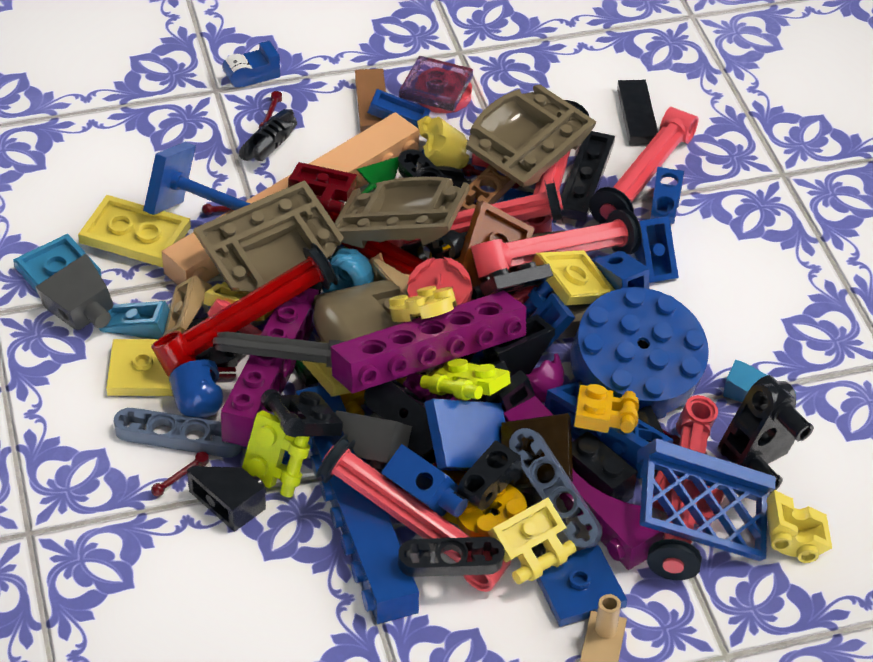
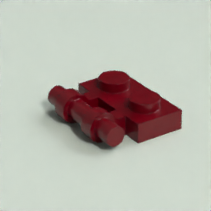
[288,162,357,214]

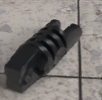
[238,109,297,161]

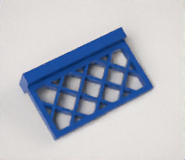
[637,439,776,561]

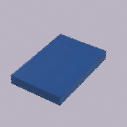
[424,399,505,471]

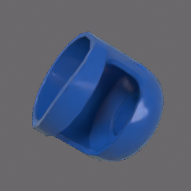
[169,359,224,419]

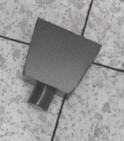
[35,253,114,330]

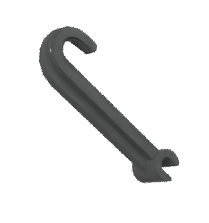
[213,332,345,368]

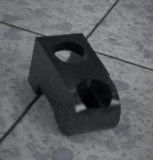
[457,440,523,510]

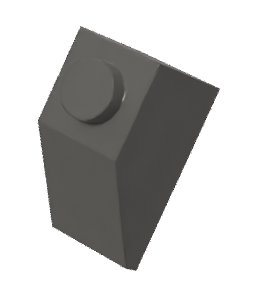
[336,410,412,470]

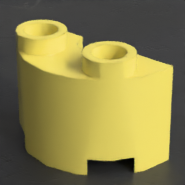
[417,116,469,169]
[766,490,832,563]

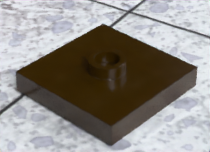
[501,413,573,489]

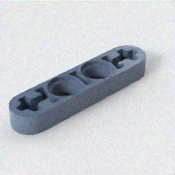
[113,407,243,458]
[509,428,602,548]

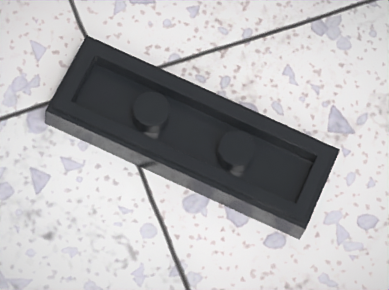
[617,79,658,145]

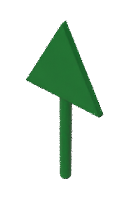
[356,157,398,194]

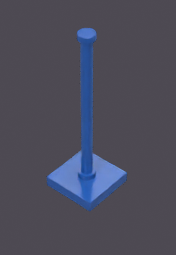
[143,141,251,215]

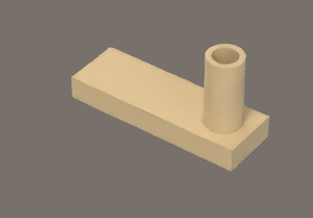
[580,594,627,662]

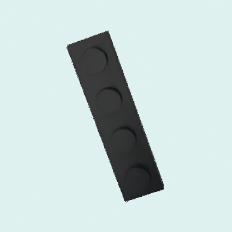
[561,131,615,222]

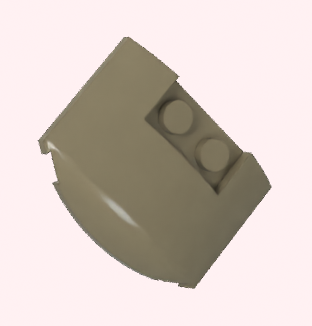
[466,85,597,187]
[335,177,470,248]
[193,180,344,292]
[313,280,444,380]

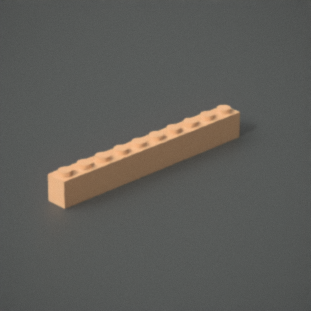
[162,112,419,285]

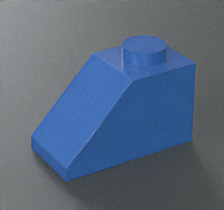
[634,216,679,283]

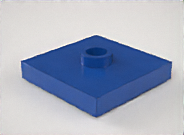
[536,545,627,627]

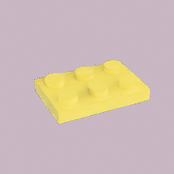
[78,195,191,267]

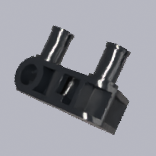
[718,375,814,493]
[364,380,436,464]

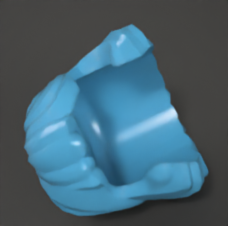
[322,248,374,294]

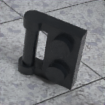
[261,389,343,437]

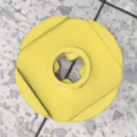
[389,286,457,322]

